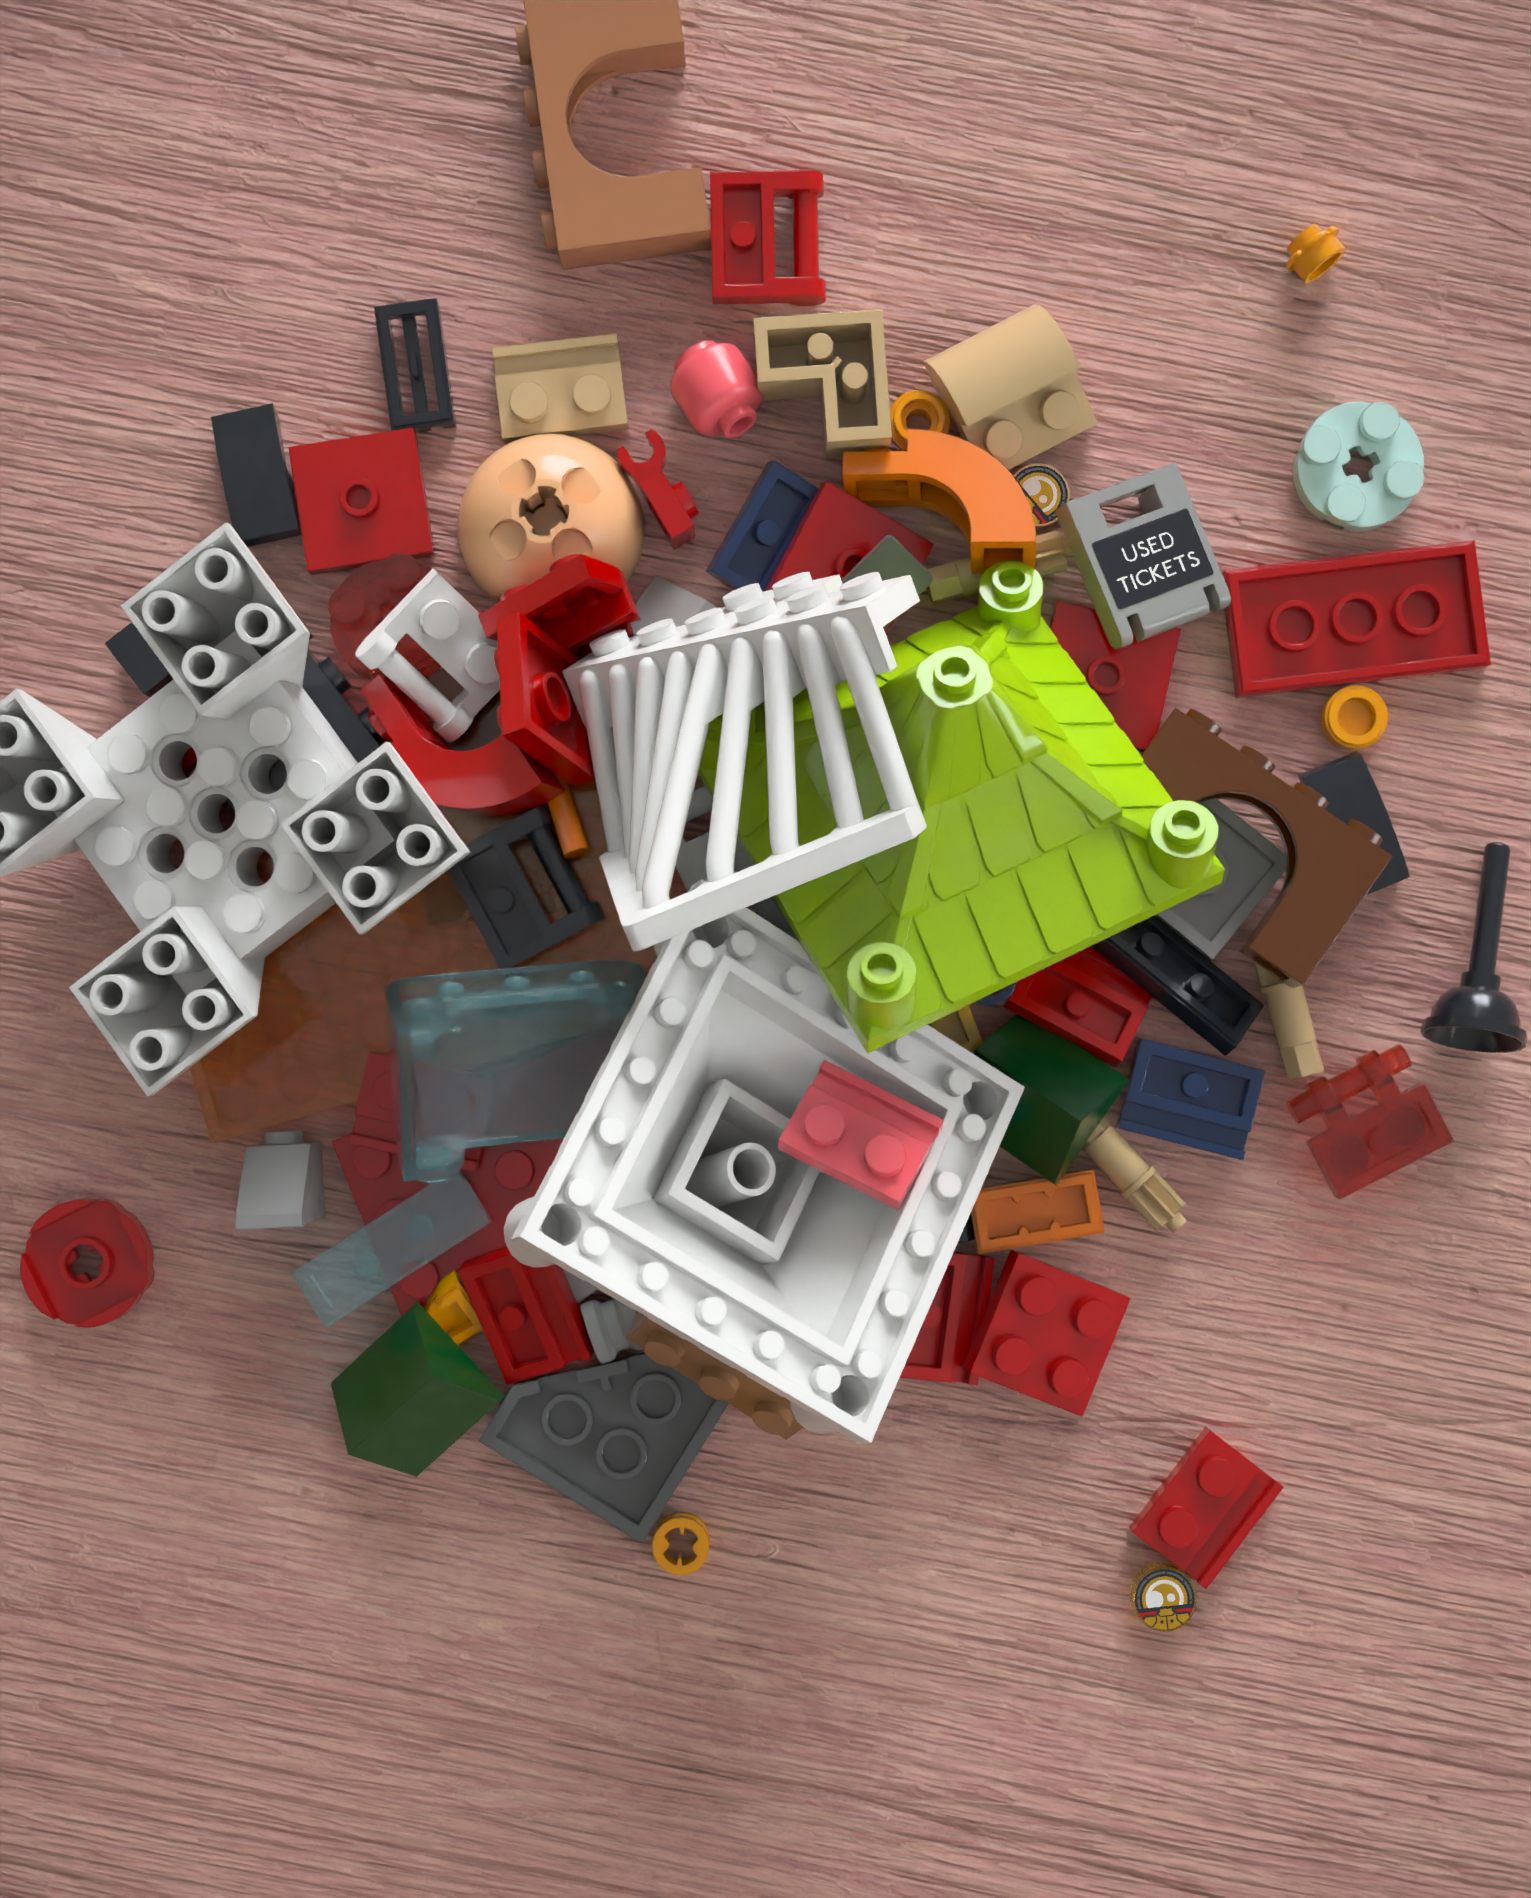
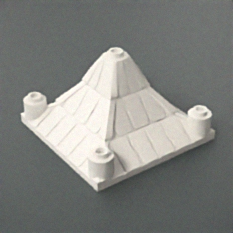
[504,879,1025,1444]

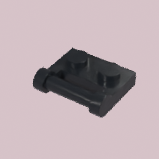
[448,804,607,973]

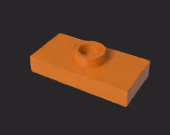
[970,1168,1105,1254]

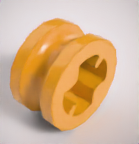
[652,1512,710,1576]

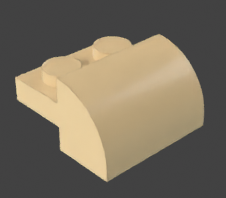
[923,304,1098,470]

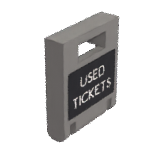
[1055,462,1231,650]

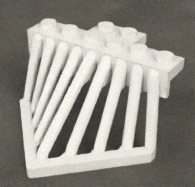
[562,572,927,951]

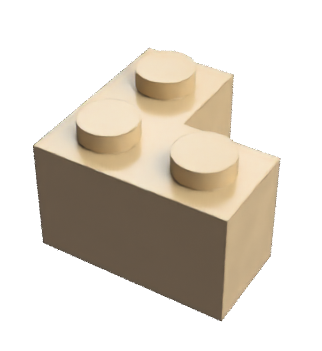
[753,309,892,459]

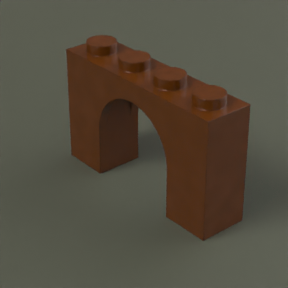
[1141,707,1393,988]

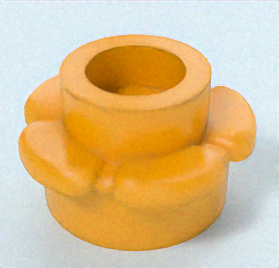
[1286,224,1346,284]

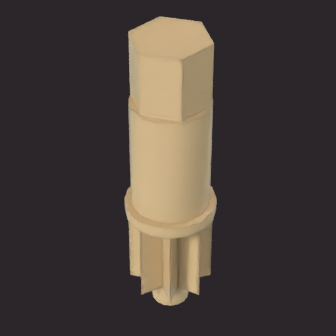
[927,530,1073,605]
[1255,963,1324,1080]
[1082,1117,1187,1233]

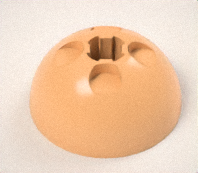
[457,434,645,604]

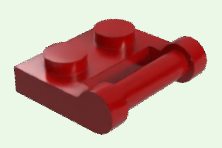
[710,170,826,306]

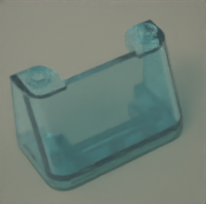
[385,960,647,1183]

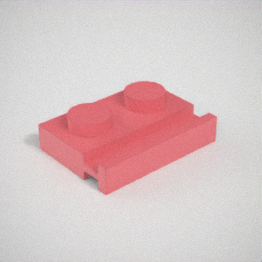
[778,1060,944,1211]

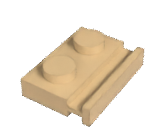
[491,333,629,444]

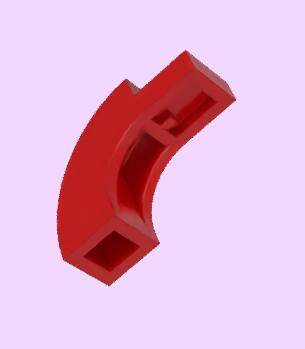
[360,674,565,816]

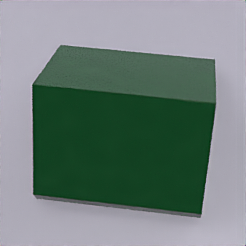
[974,1014,1129,1186]
[331,1302,505,1477]

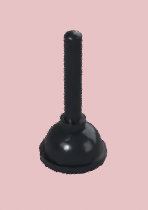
[1421,842,1527,1053]

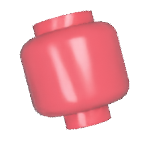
[670,340,764,438]

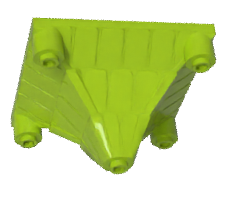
[698,560,1225,1053]

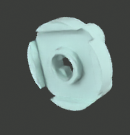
[1292,401,1424,532]

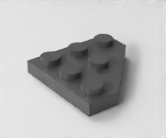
[479,1352,729,1543]

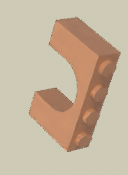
[515,0,711,270]

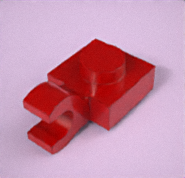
[617,429,699,550]

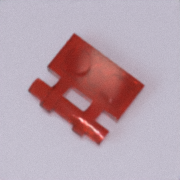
[1286,1044,1454,1199]

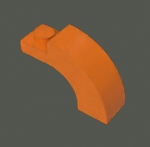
[842,429,1036,573]

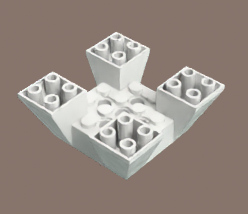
[0,523,471,1097]

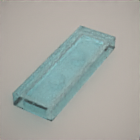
[291,1168,492,1328]

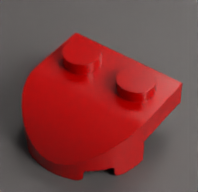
[478,554,641,659]

